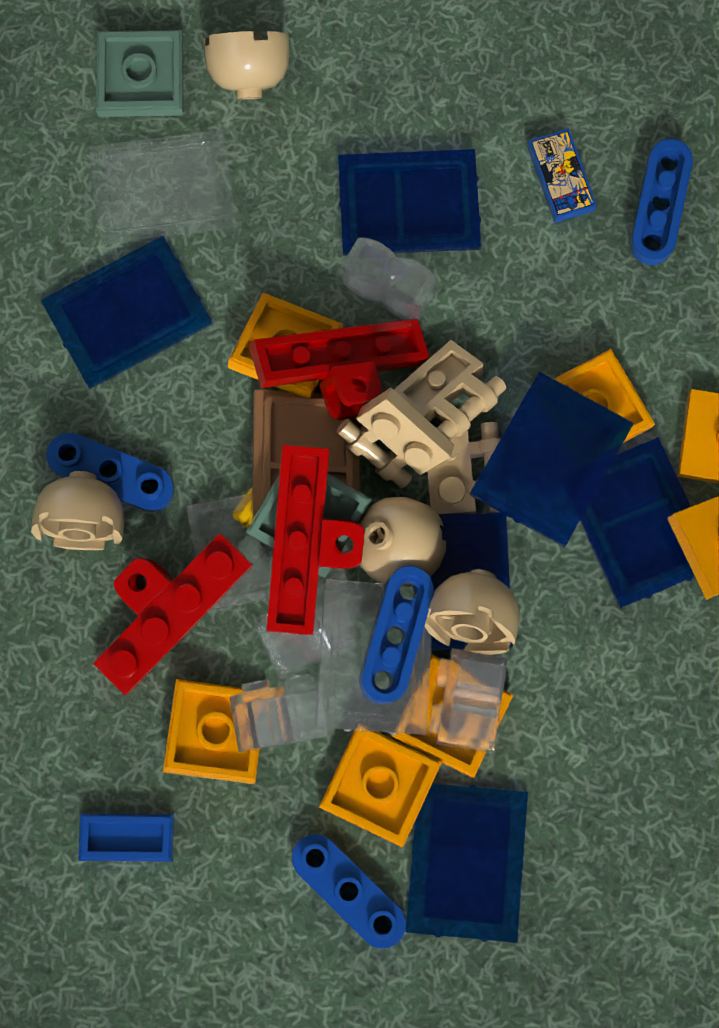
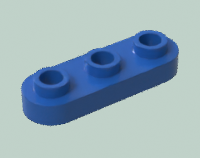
[630,139,693,265]
[46,433,174,512]
[359,566,434,704]
[292,834,406,949]

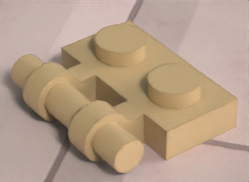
[394,340,506,440]
[336,387,455,489]
[426,422,509,517]

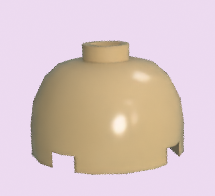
[203,31,290,100]
[31,471,124,550]
[353,497,446,588]
[425,569,520,655]

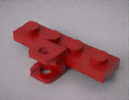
[249,319,430,420]
[266,445,365,636]
[93,533,254,696]

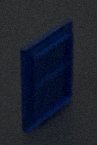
[338,149,481,256]
[41,236,213,390]
[469,371,634,548]
[560,437,695,609]
[406,783,528,943]

